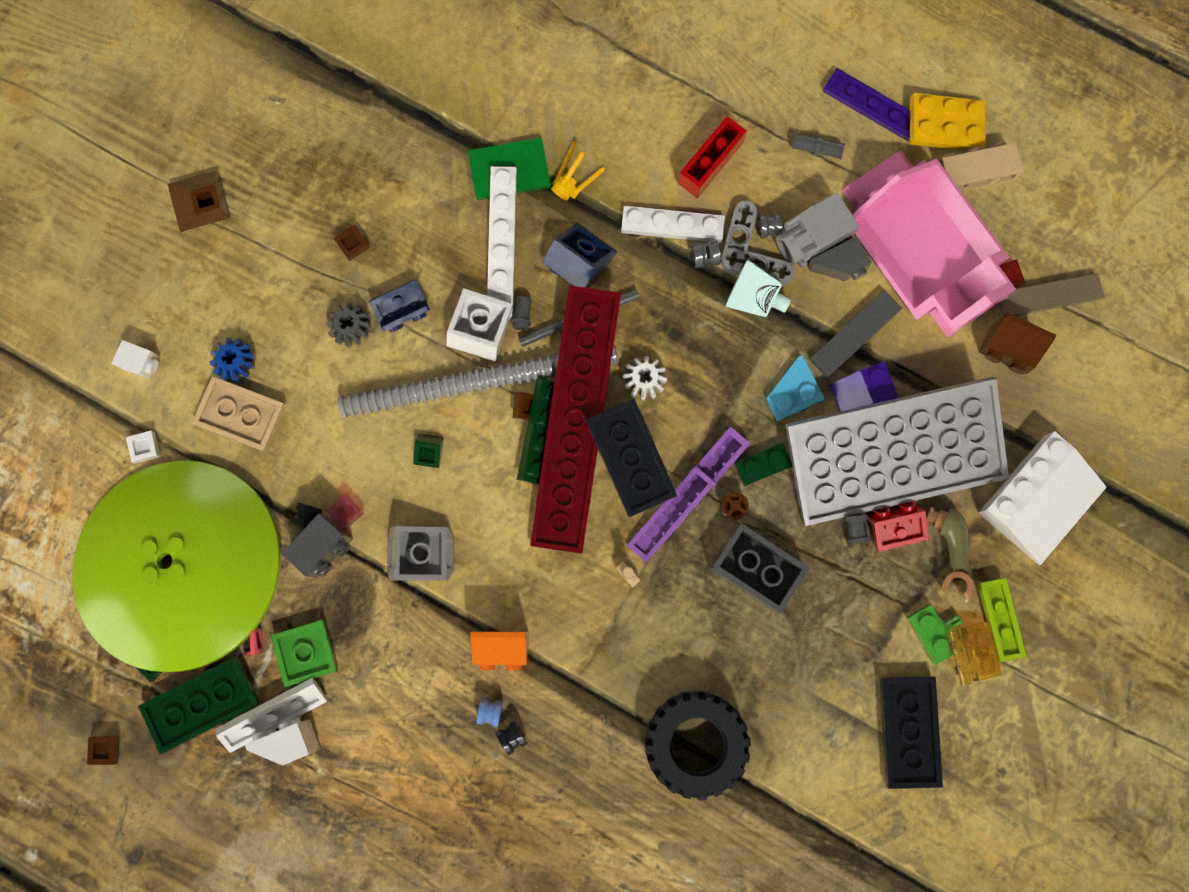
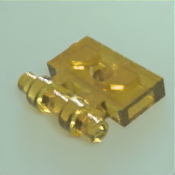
[948,622,1002,685]

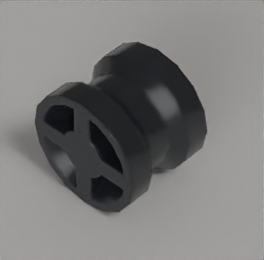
[291,502,323,527]
[495,721,528,755]

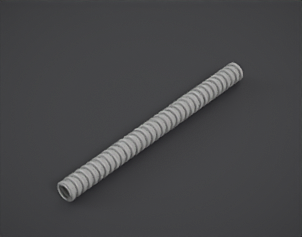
[338,345,618,418]

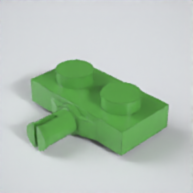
[906,604,963,665]

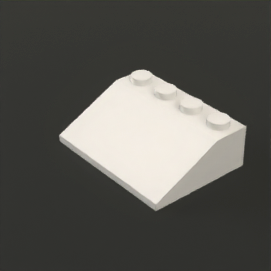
[978,431,1106,565]

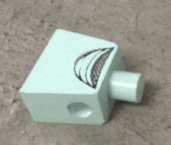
[726,259,791,317]

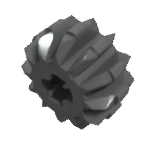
[326,303,371,347]

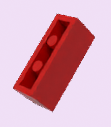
[678,116,747,199]

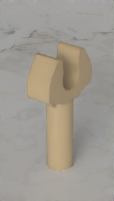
[615,561,641,588]

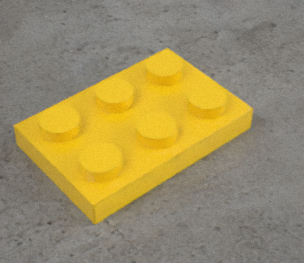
[910,93,986,151]

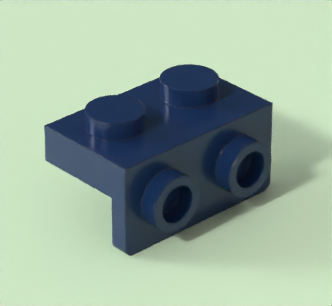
[369,279,430,333]

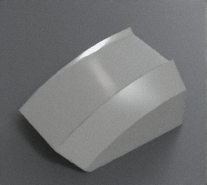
[387,526,454,581]

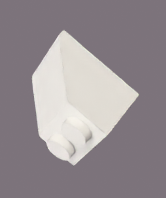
[447,288,513,361]

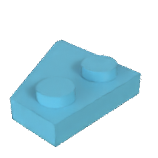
[766,355,825,422]

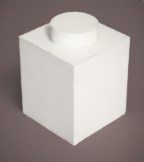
[111,340,160,380]

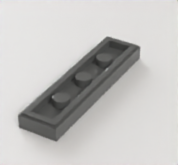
[810,290,902,378]

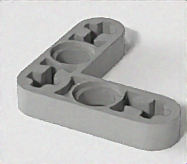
[721,201,794,286]

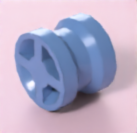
[477,697,503,728]

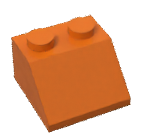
[470,632,529,670]

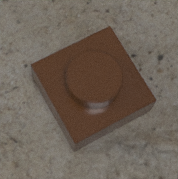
[333,224,370,261]
[512,392,533,421]
[87,736,119,765]

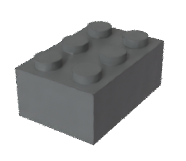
[710,523,810,614]

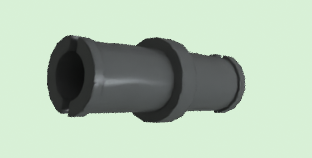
[792,133,845,159]

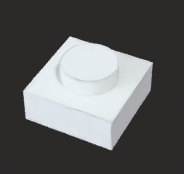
[126,431,160,464]

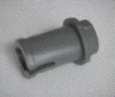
[511,296,532,331]

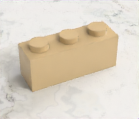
[939,142,1024,191]

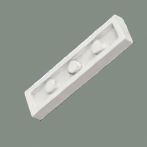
[621,206,725,243]
[215,677,327,753]

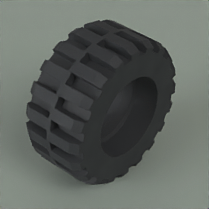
[645,691,751,800]

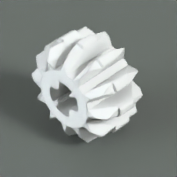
[623,356,667,401]

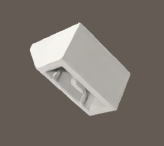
[245,717,321,766]

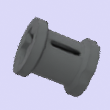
[844,515,871,544]

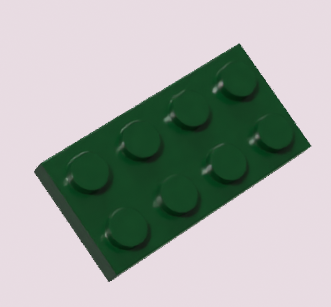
[138,656,261,755]

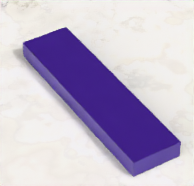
[822,68,910,142]

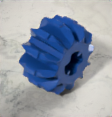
[209,338,256,382]

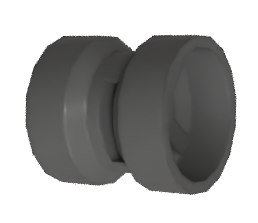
[691,239,721,268]

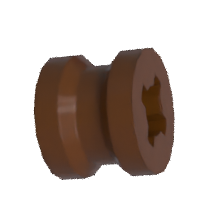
[721,492,749,520]

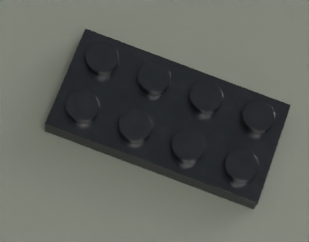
[585,399,677,518]
[880,676,943,789]

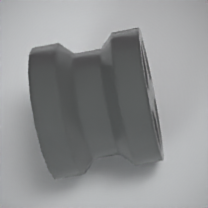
[758,212,782,239]

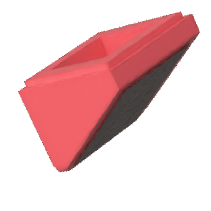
[243,627,264,656]

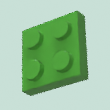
[271,620,338,688]

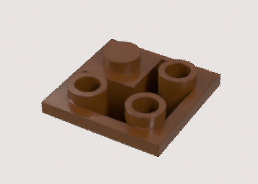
[168,170,230,232]

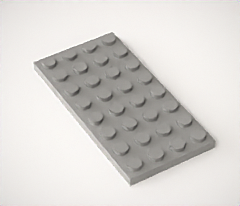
[785,376,1009,526]

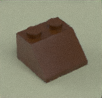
[979,312,1056,374]

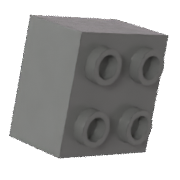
[281,514,353,578]

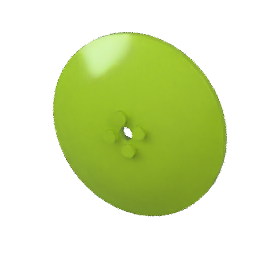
[72,461,281,672]

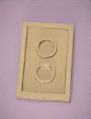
[191,376,286,453]

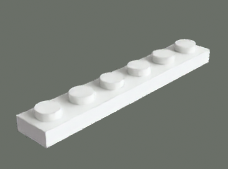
[487,167,517,320]

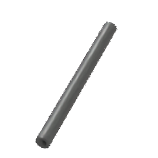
[519,289,640,347]

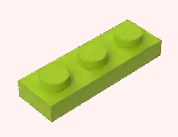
[977,578,1027,663]

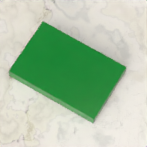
[468,137,551,201]

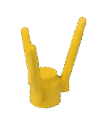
[551,141,605,201]

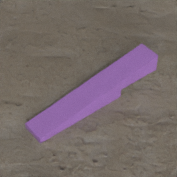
[627,426,750,563]

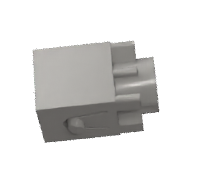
[776,192,859,268]

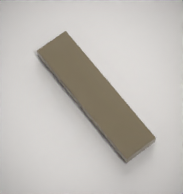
[998,273,1105,317]

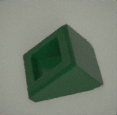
[413,434,444,468]

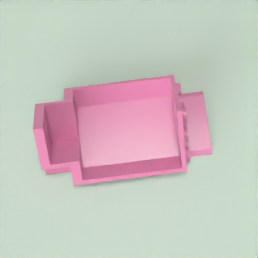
[842,150,1016,338]

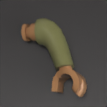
[927,506,975,602]

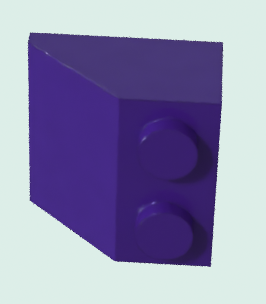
[830,362,899,411]

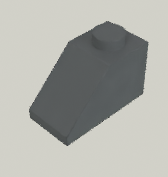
[808,236,872,281]

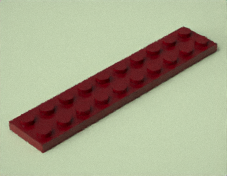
[530,285,621,554]

